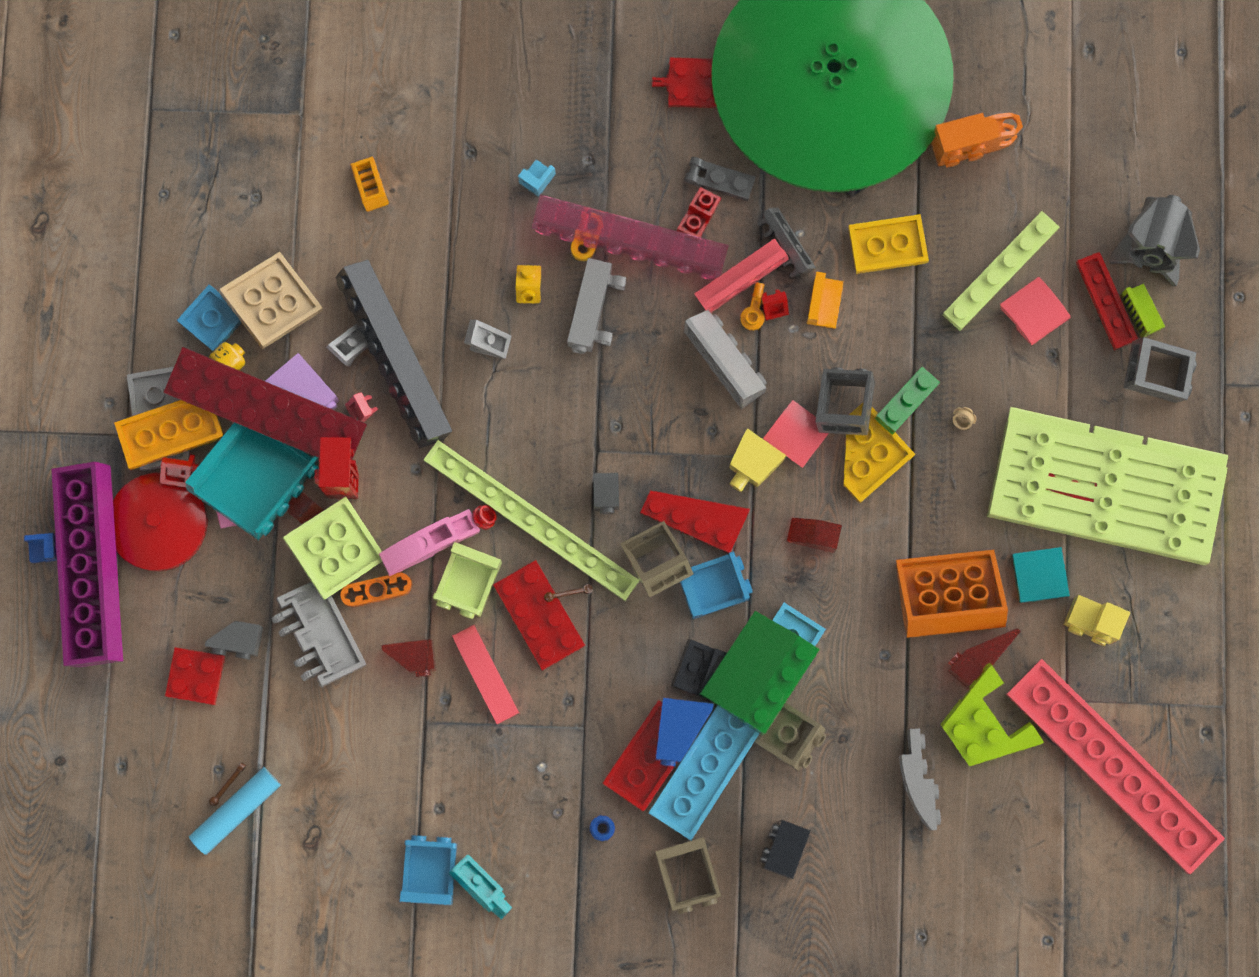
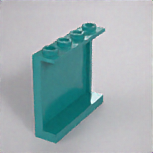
[185,422,319,541]

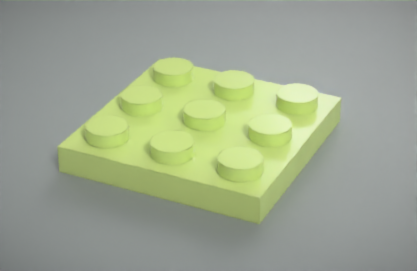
[283,497,382,600]

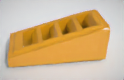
[350,156,389,211]

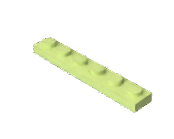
[942,211,1060,331]

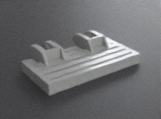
[271,582,366,687]

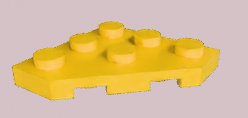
[843,403,915,504]

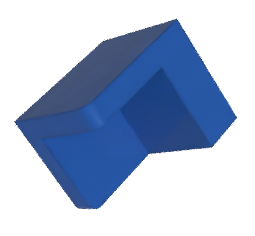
[24,533,57,563]

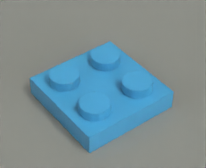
[177,284,242,351]

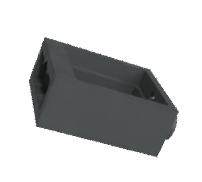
[1124,337,1197,403]
[815,367,875,435]

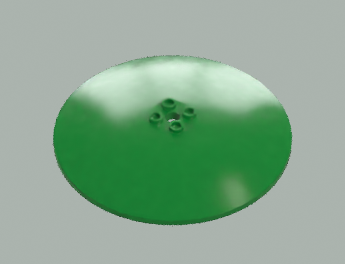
[712,0,953,192]

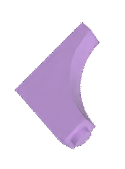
[266,353,339,410]

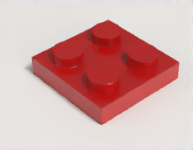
[165,647,225,705]

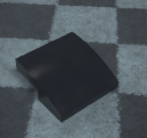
[671,639,727,700]

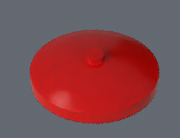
[113,473,208,571]

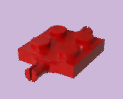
[652,57,716,108]

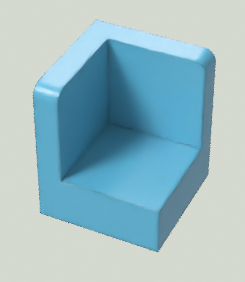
[518,160,556,197]

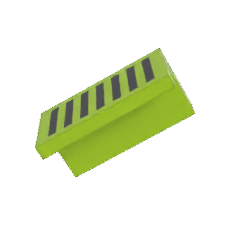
[1120,283,1165,338]

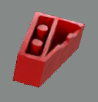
[315,437,359,499]

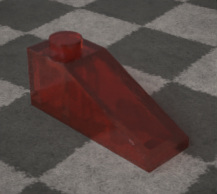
[947,628,1021,689]

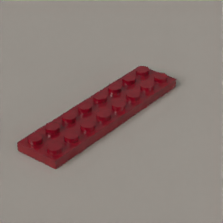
[163,347,367,460]

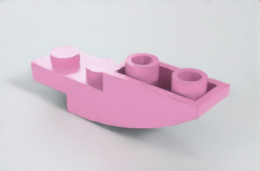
[379,509,480,576]

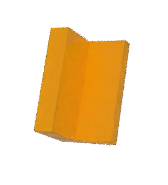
[807,272,844,329]

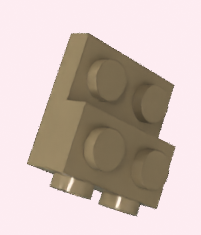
[754,703,826,772]

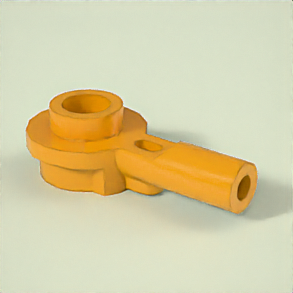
[740,282,765,331]

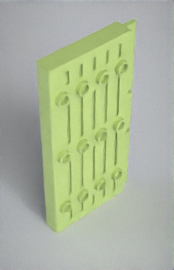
[987,407,1228,565]

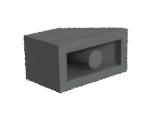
[593,473,619,514]

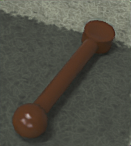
[544,584,593,602]
[209,762,246,807]

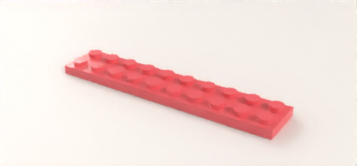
[1006,659,1225,875]

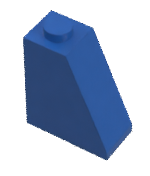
[656,698,713,767]

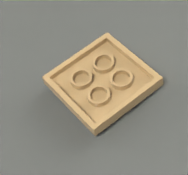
[219,252,323,349]

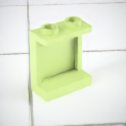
[432,542,502,619]

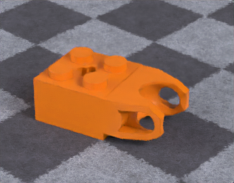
[931,113,1023,167]

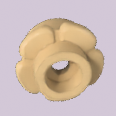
[953,407,977,430]

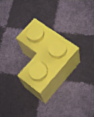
[1063,595,1130,646]

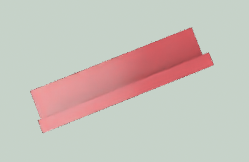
[694,238,789,313]

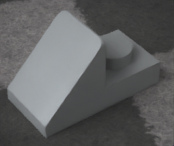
[464,320,512,359]
[326,324,368,367]

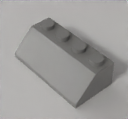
[684,310,767,409]

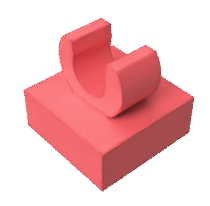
[345,392,378,423]

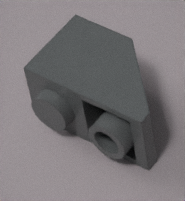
[205,621,264,660]

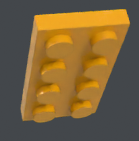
[114,400,224,470]

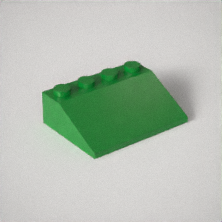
[701,611,820,736]

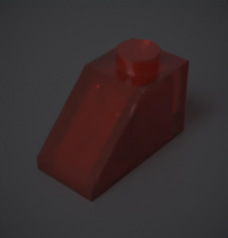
[786,518,842,553]
[381,639,437,677]

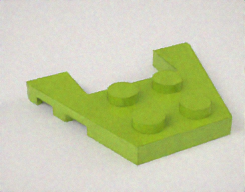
[940,663,1044,766]

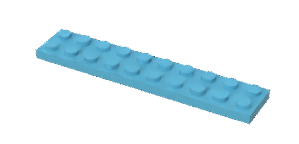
[649,603,826,841]

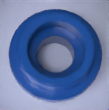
[590,816,615,841]

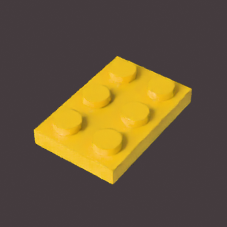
[848,214,929,274]

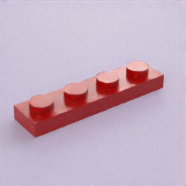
[1076,252,1138,351]

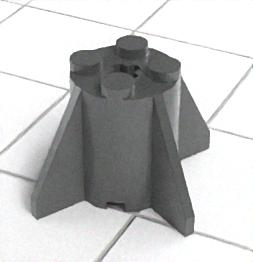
[1109,195,1200,286]

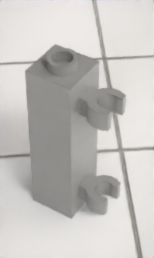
[567,258,626,354]

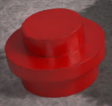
[472,505,496,530]

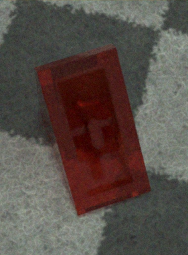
[286,492,324,525]

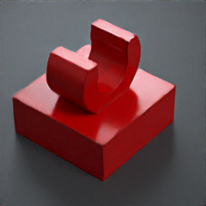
[761,289,789,321]

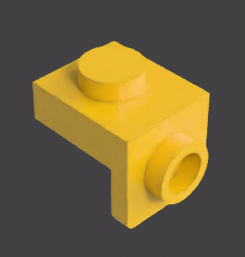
[516,265,542,303]

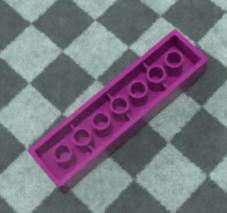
[51,462,123,668]

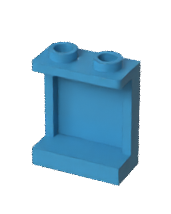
[680,551,753,619]
[400,835,457,905]

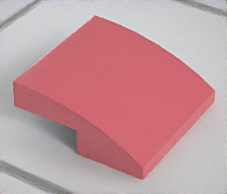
[1000,277,1071,346]
[763,400,829,468]

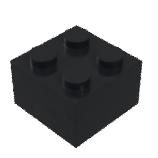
[759,820,811,879]

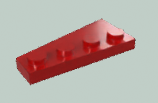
[640,490,750,554]

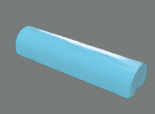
[189,767,281,855]

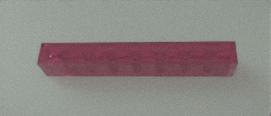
[532,194,729,280]

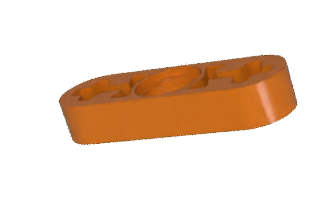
[340,573,412,607]

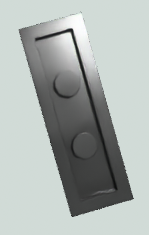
[758,208,816,277]

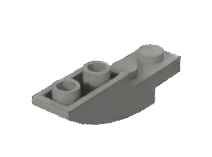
[899,728,941,830]

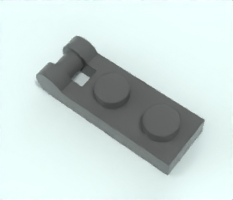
[684,157,755,201]

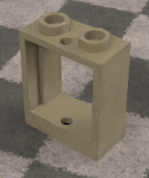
[620,521,694,598]
[655,837,721,914]

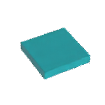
[1012,547,1070,604]

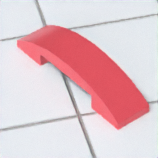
[452,625,519,725]

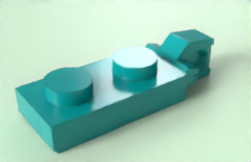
[449,854,512,919]

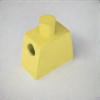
[729,429,786,492]

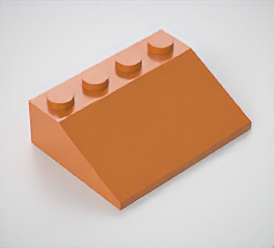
[896,550,1008,638]

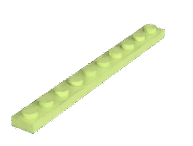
[424,440,639,601]

